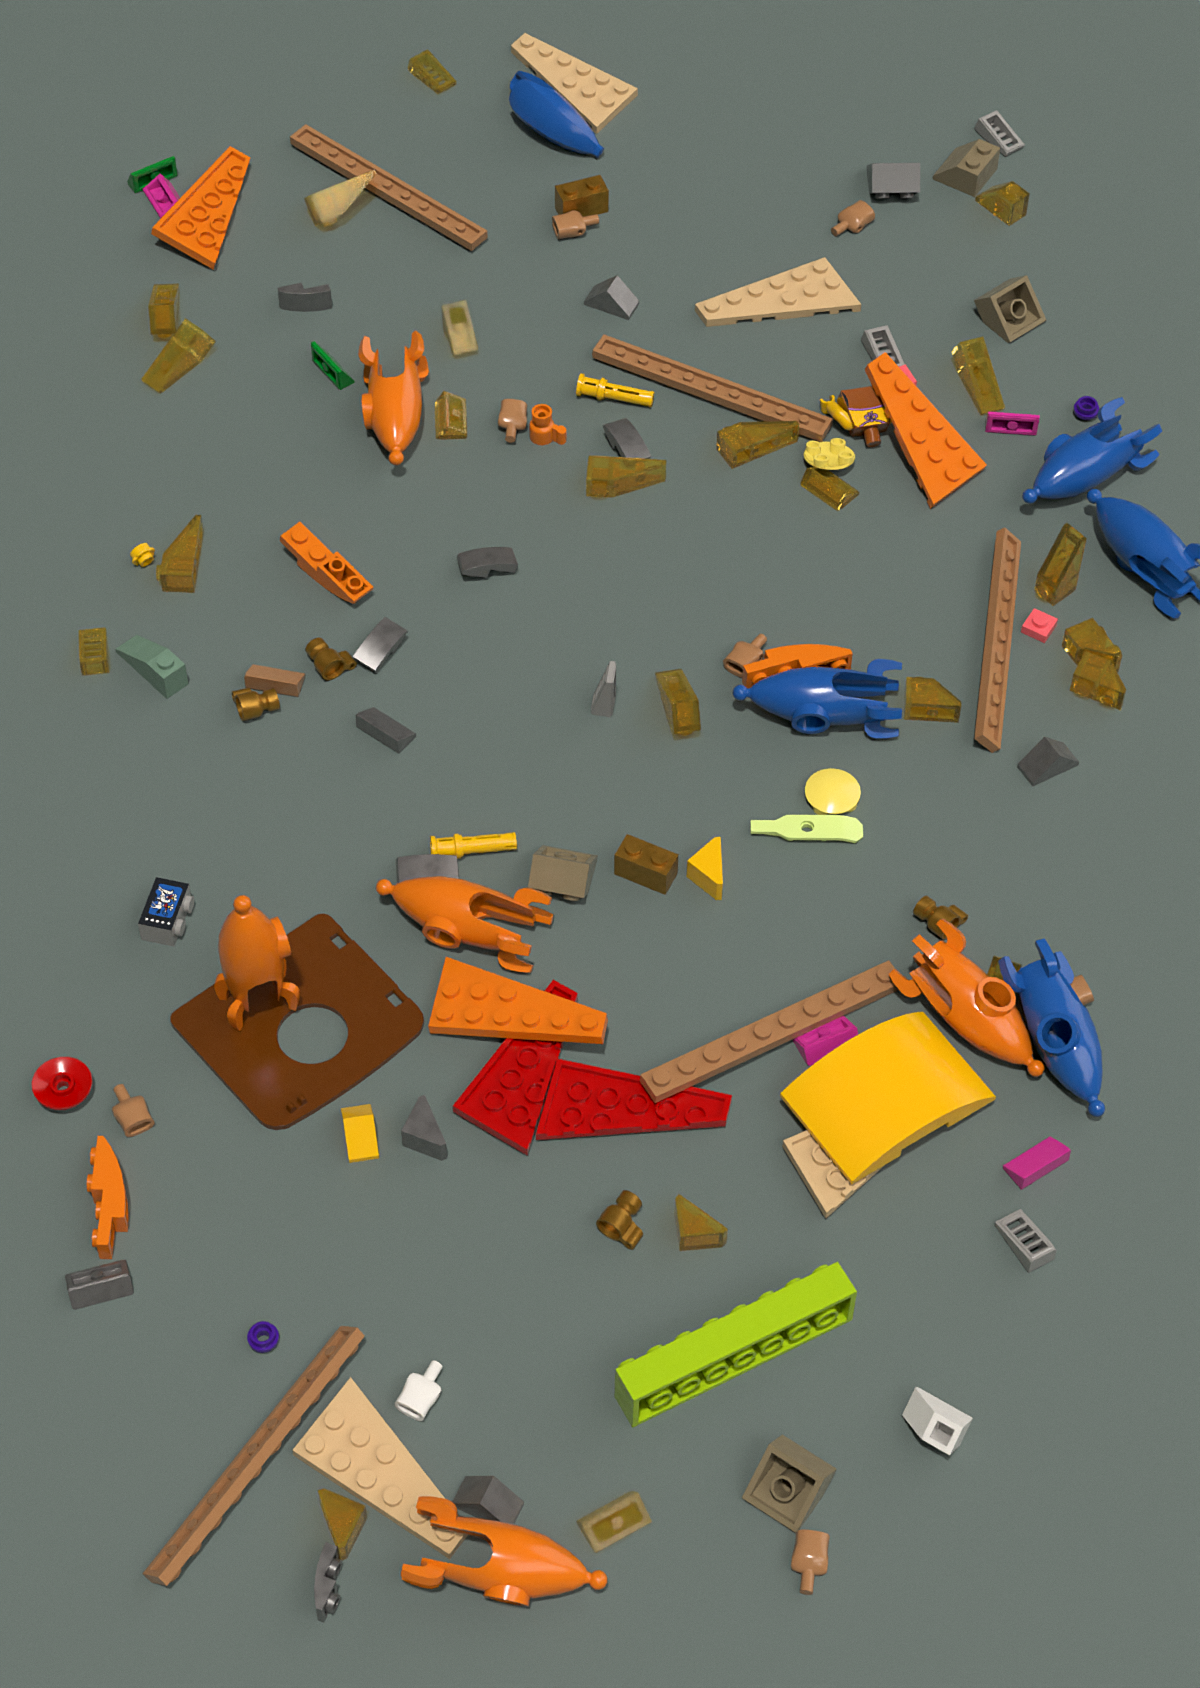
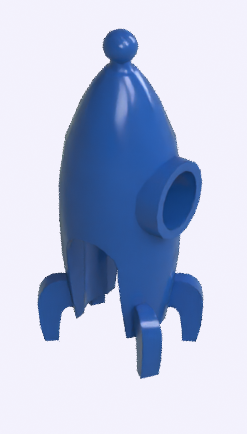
[1022,397,1162,504]
[1087,489,1200,618]
[732,659,902,738]
[998,938,1105,1117]

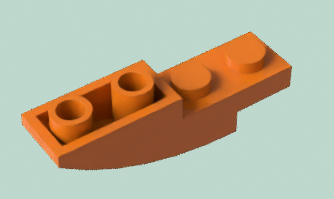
[280,522,373,604]
[742,644,853,688]
[87,1136,129,1259]

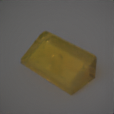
[435,391,467,440]
[800,467,860,511]
[576,1491,652,1553]

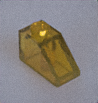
[975,181,1030,226]
[904,677,961,723]

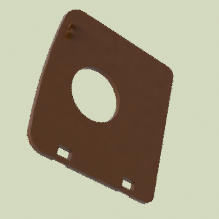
[170,913,424,1130]

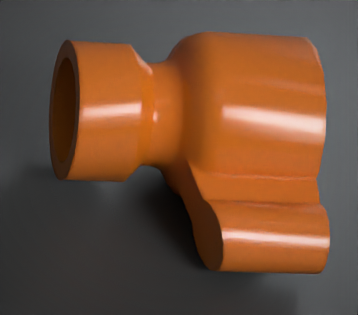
[529,404,567,445]

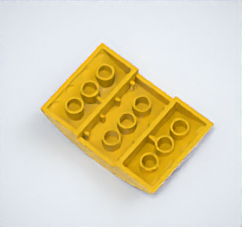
[780,1012,996,1185]

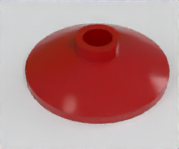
[32,1057,92,1110]

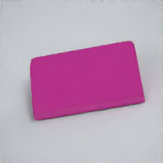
[143,173,180,218]
[985,412,1040,435]
[792,1016,858,1066]
[1003,1136,1071,1190]

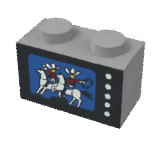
[138,877,194,946]

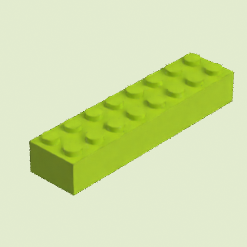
[614,1262,857,1428]

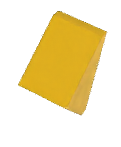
[686,837,723,900]
[341,1104,379,1163]

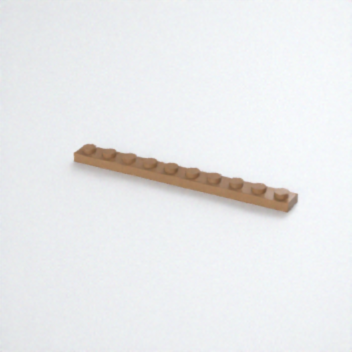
[290,124,488,251]
[592,335,833,442]
[974,527,1021,753]
[640,960,899,1103]
[143,1326,365,1586]

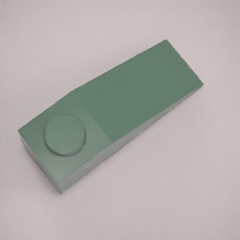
[116,635,188,699]

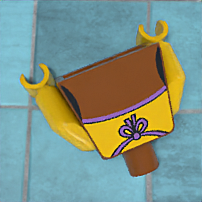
[820,386,892,447]

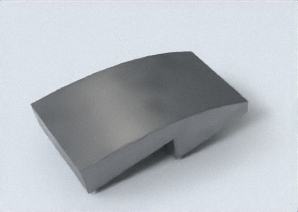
[277,282,332,312]
[603,418,651,468]
[457,547,518,578]
[353,617,408,673]
[396,854,459,883]
[314,1542,342,1623]

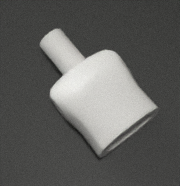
[395,1360,443,1421]

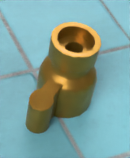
[305,637,357,680]
[231,687,280,721]
[913,895,968,939]
[596,1190,643,1250]

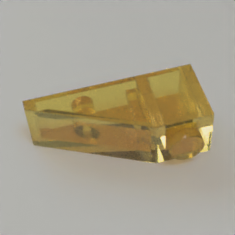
[304,169,376,227]
[148,283,179,338]
[141,318,216,394]
[952,337,1005,415]
[716,421,799,469]
[586,455,666,498]
[156,515,204,593]
[1034,523,1087,606]
[655,669,701,735]

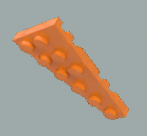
[151,146,250,270]
[864,352,987,509]
[428,957,608,1044]

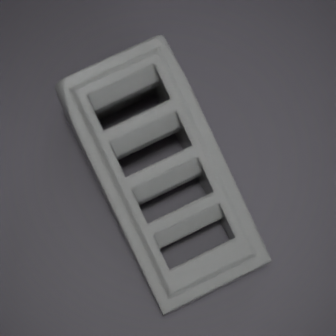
[974,110,1025,156]
[861,325,905,366]
[591,661,616,717]
[994,1209,1057,1273]

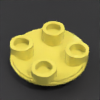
[804,438,855,470]
[805,768,861,815]

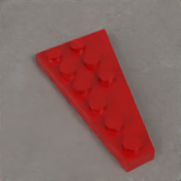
[453,979,578,1155]
[536,1058,732,1140]

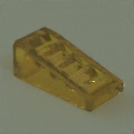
[407,49,457,94]
[79,627,109,675]

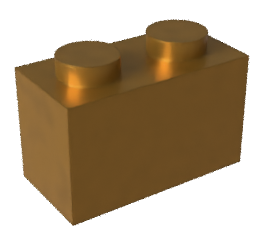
[555,175,609,217]
[614,834,679,895]

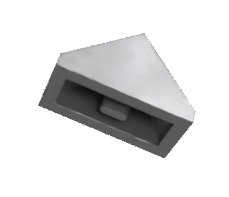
[584,275,639,320]
[1017,737,1079,787]
[401,1095,447,1161]
[452,1476,524,1524]

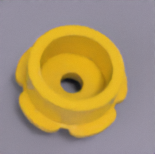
[130,543,155,567]

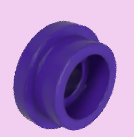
[1073,396,1099,420]
[247,1321,279,1353]

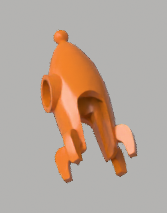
[358,330,429,465]
[376,876,554,973]
[214,895,300,1031]
[888,919,1044,1077]
[401,1496,608,1607]

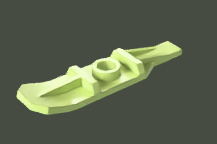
[750,815,863,843]

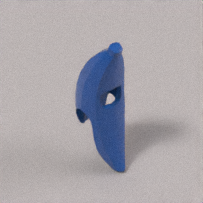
[509,71,604,158]

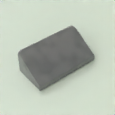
[355,707,416,753]
[65,1260,133,1309]

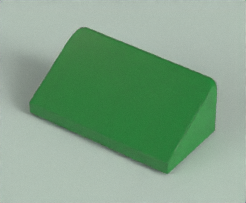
[127,156,178,193]
[311,341,355,390]

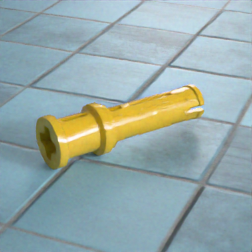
[576,373,654,408]
[430,832,517,859]

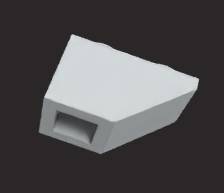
[902,1387,973,1455]

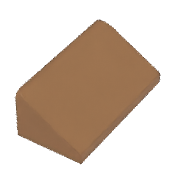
[244,664,305,697]

